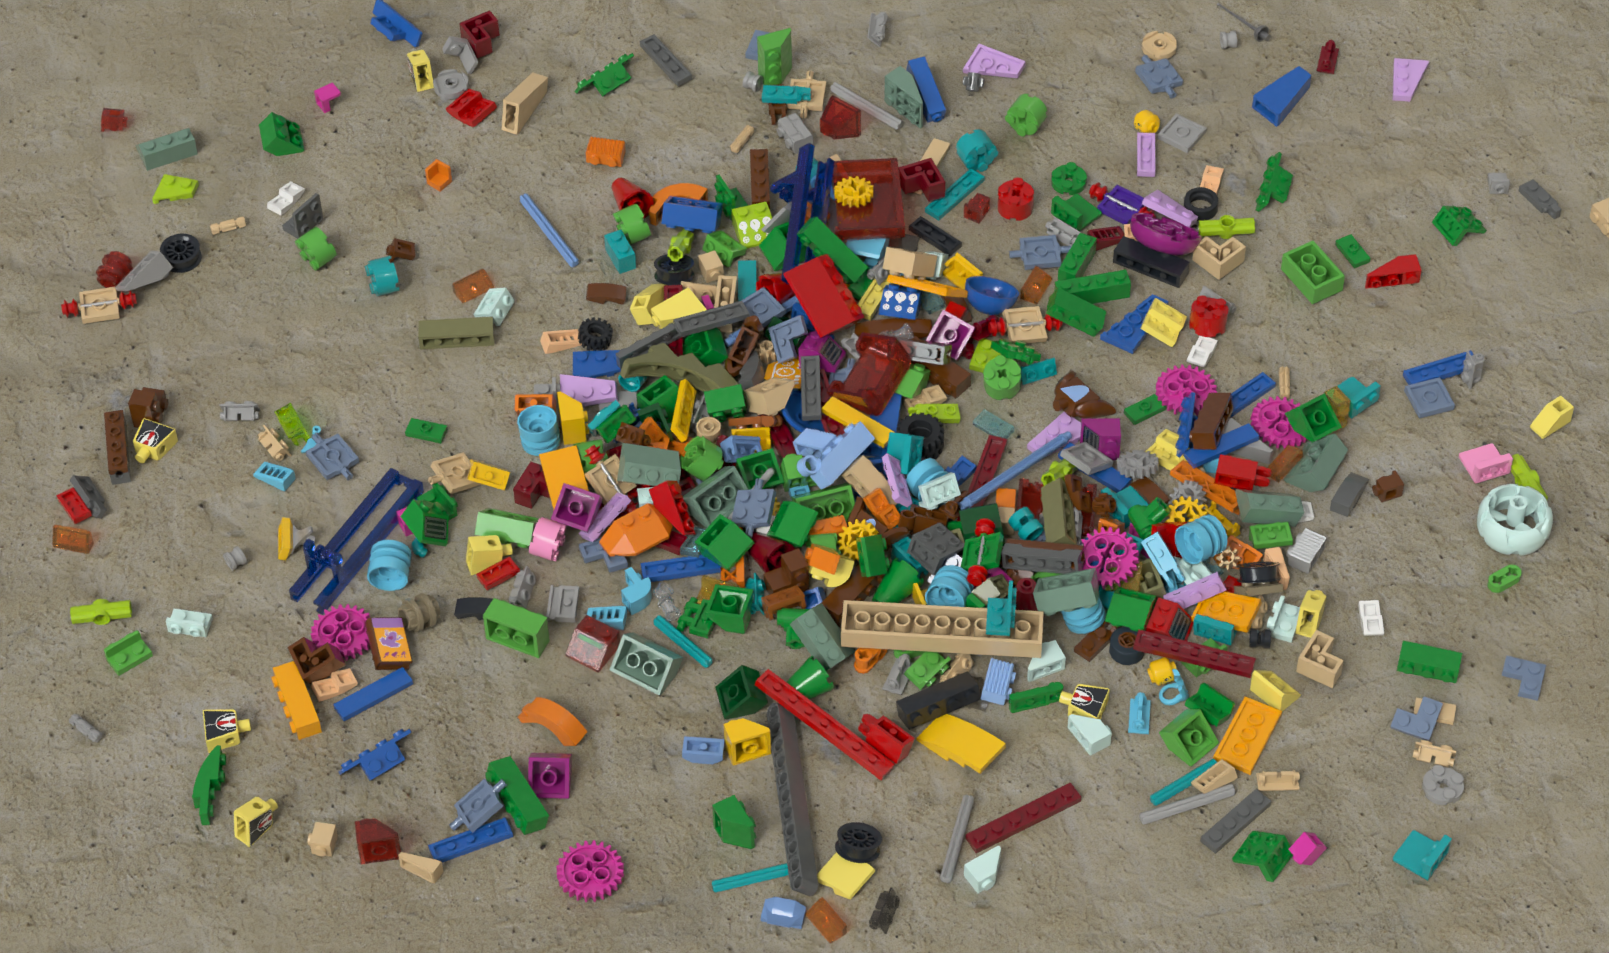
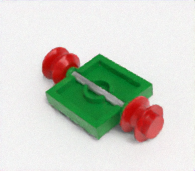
[961,518,1004,586]

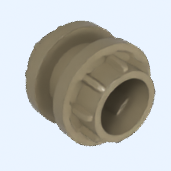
[398,593,440,632]

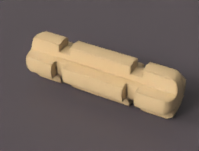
[730,125,754,153]
[210,216,246,235]
[1279,366,1290,399]

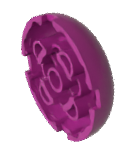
[1130,213,1202,255]

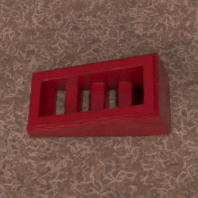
[1087,226,1125,251]

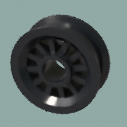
[160,233,202,273]
[654,254,695,285]
[1236,561,1281,583]
[835,822,882,863]

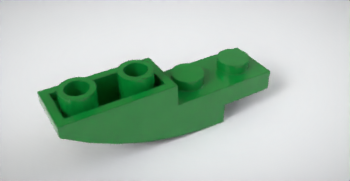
[192,745,226,825]

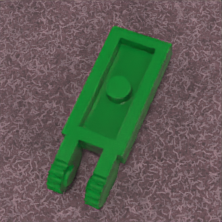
[1009,682,1064,713]

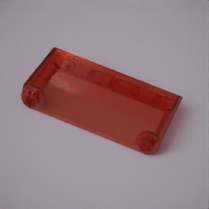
[829,158,905,241]

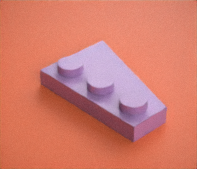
[963,44,1026,78]
[1393,58,1429,102]
[1142,189,1198,227]
[560,374,618,407]
[1027,412,1081,457]

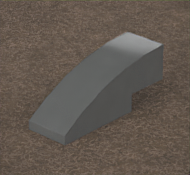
[739,351,766,390]
[1330,472,1369,517]

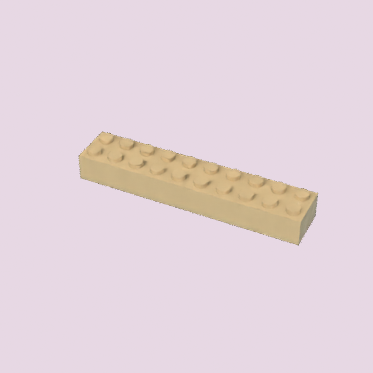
[841,600,1043,658]

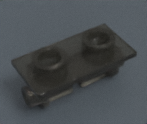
[869,887,900,934]

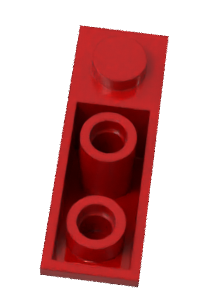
[1365,254,1421,289]
[649,480,696,536]

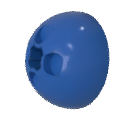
[965,276,1019,315]

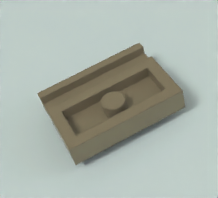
[1234,582,1283,596]

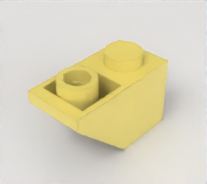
[1530,396,1574,439]

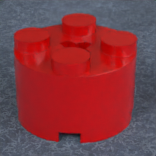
[997,177,1034,221]
[1189,295,1229,337]

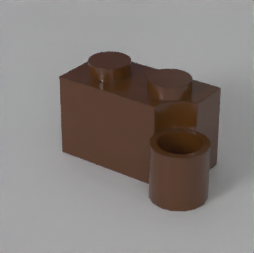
[898,504,948,536]

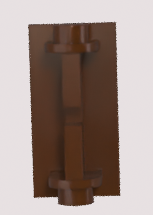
[615,422,651,446]
[939,490,971,520]

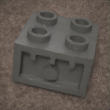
[282,193,323,239]
[907,523,964,576]

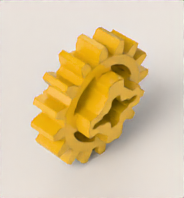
[834,176,873,208]
[1165,496,1207,523]
[837,519,879,561]

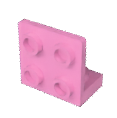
[1459,443,1513,484]

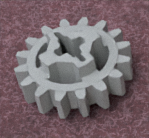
[1117,449,1159,479]
[1168,480,1207,521]

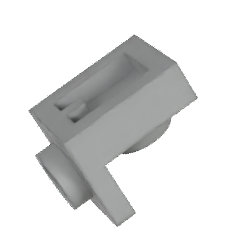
[1487,173,1510,194]
[534,377,560,402]

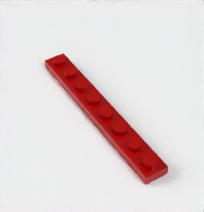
[755,669,895,780]

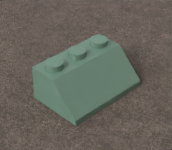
[135,128,198,171]
[1284,434,1348,492]
[617,443,681,487]
[683,466,748,529]
[1235,489,1304,527]
[1033,568,1099,616]
[790,603,855,671]
[609,632,683,695]

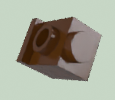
[1372,470,1404,503]

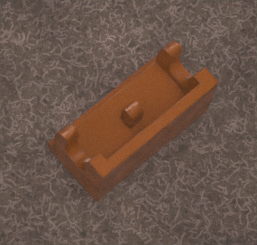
[761,585,806,621]

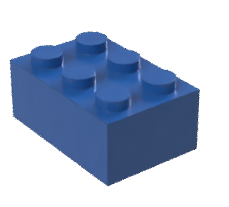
[661,196,723,233]

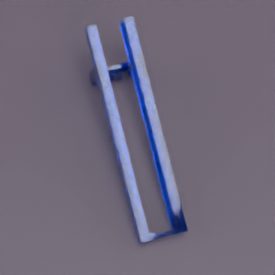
[770,143,835,285]
[289,468,424,615]

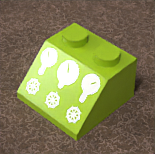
[732,202,772,248]

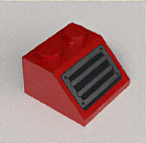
[1146,597,1194,641]

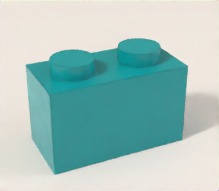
[604,229,636,274]

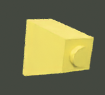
[651,287,707,329]

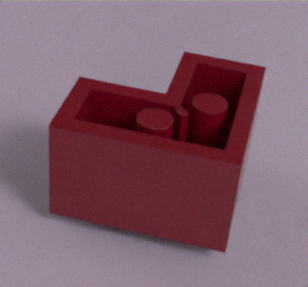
[459,10,500,59]
[898,158,946,202]
[513,461,550,509]

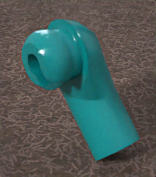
[411,537,428,558]

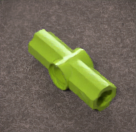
[1198,215,1255,239]
[668,228,694,262]
[1510,454,1548,500]
[1041,459,1078,486]
[70,599,132,625]

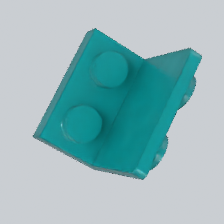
[887,432,924,475]
[1101,486,1149,529]
[986,580,1017,636]
[1194,614,1238,646]
[1392,830,1452,881]

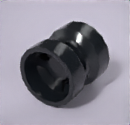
[1249,628,1271,649]

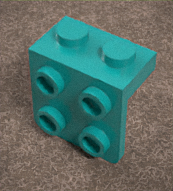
[1326,377,1381,419]

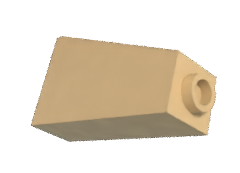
[501,72,548,135]

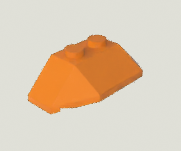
[599,503,673,556]

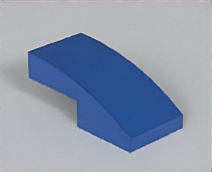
[944,456,977,487]

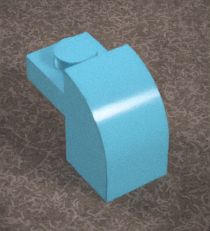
[621,567,652,615]

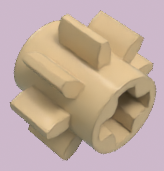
[755,340,776,363]
[1216,546,1242,571]

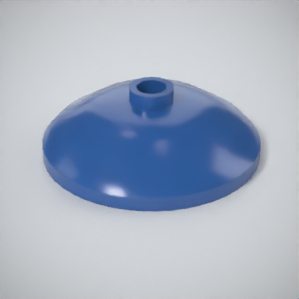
[781,391,824,433]

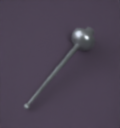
[1217,2,1271,42]

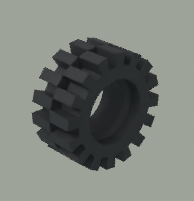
[578,317,613,351]

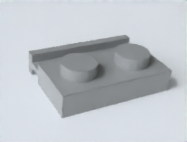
[546,585,579,623]

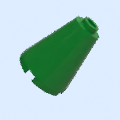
[872,558,924,603]
[786,655,835,699]

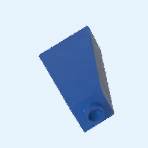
[906,56,946,123]
[1252,66,1311,127]
[860,392,902,457]

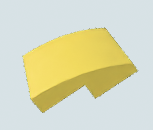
[1140,298,1187,347]
[1146,429,1190,470]
[817,852,875,900]

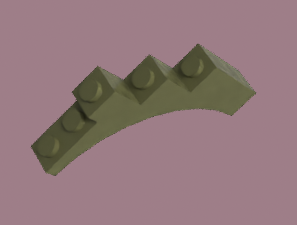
[620,343,739,392]

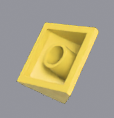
[1250,670,1301,711]

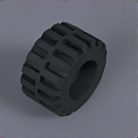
[896,412,944,459]

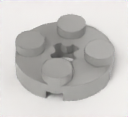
[433,69,469,101]
[1422,765,1464,805]

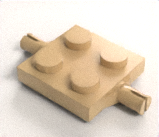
[787,71,826,118]
[428,452,485,494]

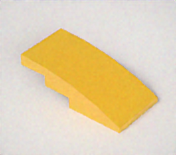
[916,714,1006,774]

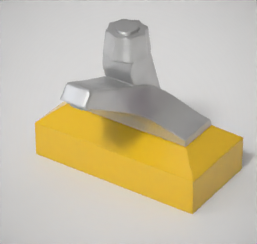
[278,517,315,560]

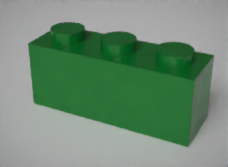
[1058,233,1097,281]
[1046,287,1106,337]
[1397,641,1462,683]

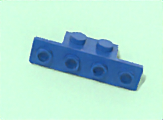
[370,0,422,47]
[1175,392,1198,458]
[338,729,411,781]

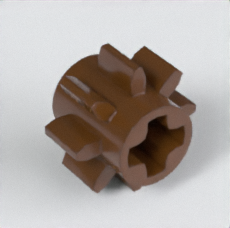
[1092,493,1116,517]

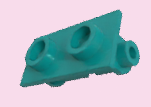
[1020,357,1057,385]
[745,573,766,615]

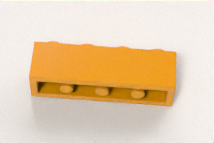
[271,661,322,740]

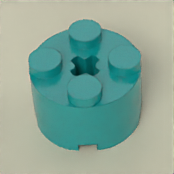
[956,129,999,172]
[364,255,399,296]

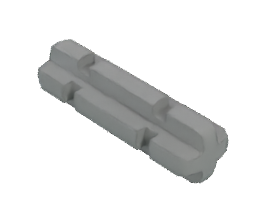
[69,714,103,743]

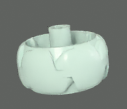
[1477,484,1553,556]

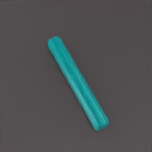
[653,615,713,668]
[1150,759,1217,806]
[712,863,789,892]

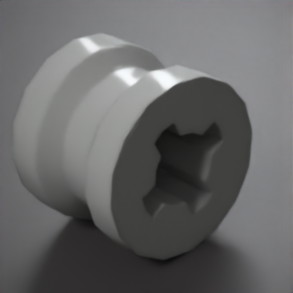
[1220,30,1237,49]
[743,71,763,92]
[223,546,247,571]

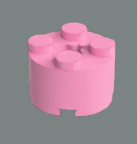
[529,517,567,562]

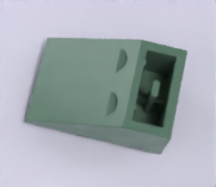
[884,66,923,129]

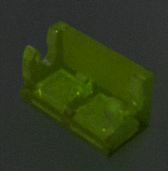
[274,403,310,446]

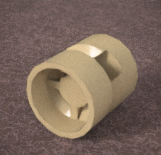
[696,417,721,444]

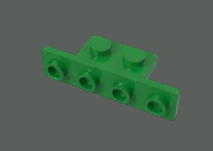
[575,53,634,97]
[1255,152,1293,212]

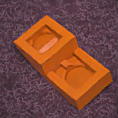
[863,488,900,530]

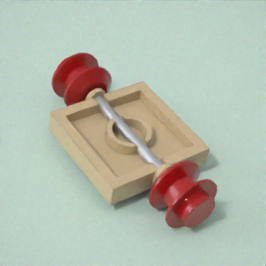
[61,287,137,324]
[988,306,1062,343]
[584,445,638,513]

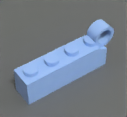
[797,421,875,489]

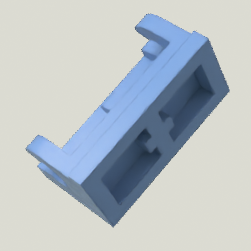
[720,435,762,463]

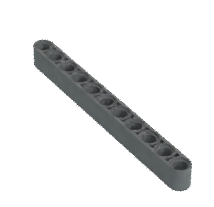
[767,702,818,896]

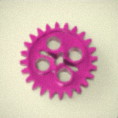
[1155,364,1217,416]
[1250,396,1306,450]
[1081,527,1139,590]
[311,604,370,661]
[556,840,624,902]

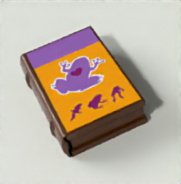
[365,617,413,670]

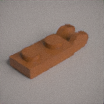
[728,415,783,429]

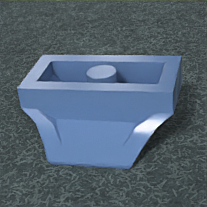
[682,736,725,764]
[761,897,806,929]

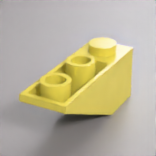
[630,284,667,325]

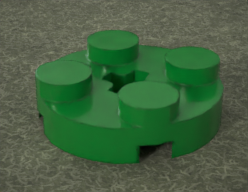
[1051,162,1087,195]

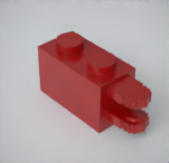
[1214,454,1272,490]
[858,713,915,764]

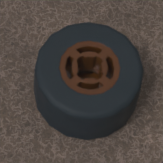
[1109,626,1144,665]

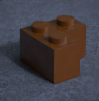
[128,387,169,428]
[763,548,809,595]
[287,637,346,685]

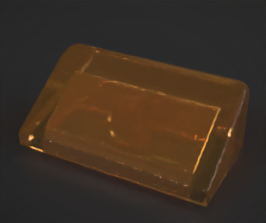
[1020,266,1052,304]
[452,269,494,303]
[1267,445,1303,483]
[52,525,94,554]
[805,897,847,944]

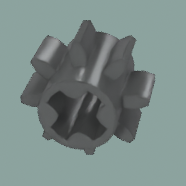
[962,72,984,92]

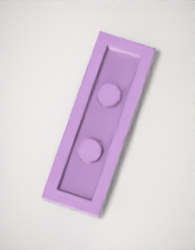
[1137,133,1155,177]
[882,453,912,507]
[579,492,631,542]
[1163,572,1226,609]

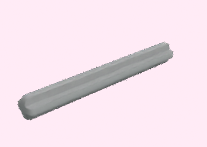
[831,82,902,130]
[1139,784,1235,824]
[940,795,974,883]

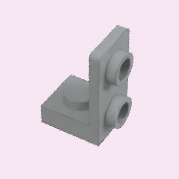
[442,36,478,74]

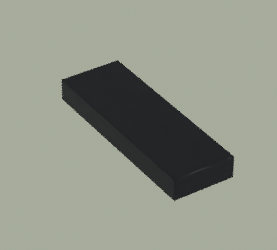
[909,216,962,257]

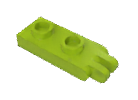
[908,404,960,423]

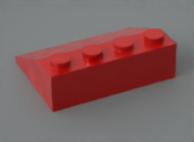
[783,254,864,338]

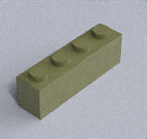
[418,317,494,350]
[1041,477,1077,545]

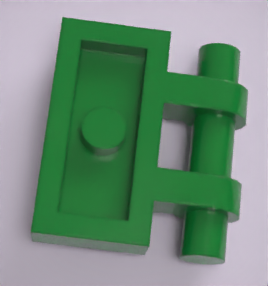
[676,597,715,639]

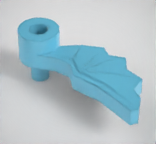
[301,426,321,453]

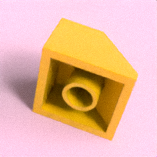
[557,392,589,445]
[724,718,771,766]

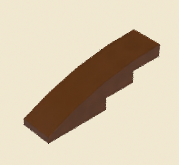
[855,318,932,341]

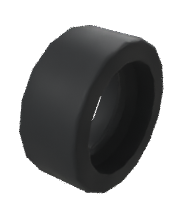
[1184,187,1218,221]

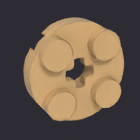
[1141,31,1177,61]

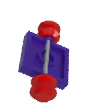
[1089,182,1156,224]

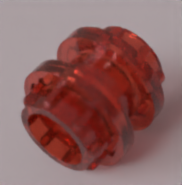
[96,251,133,288]

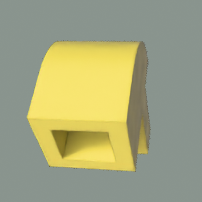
[809,555,854,587]

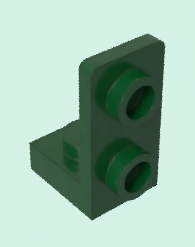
[637,403,674,442]

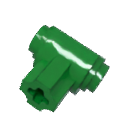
[1128,497,1171,540]
[777,608,810,649]

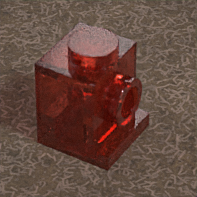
[101,108,128,132]
[964,193,990,224]

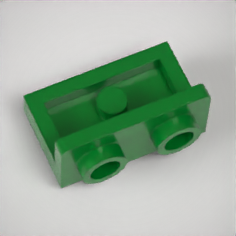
[1184,683,1235,727]

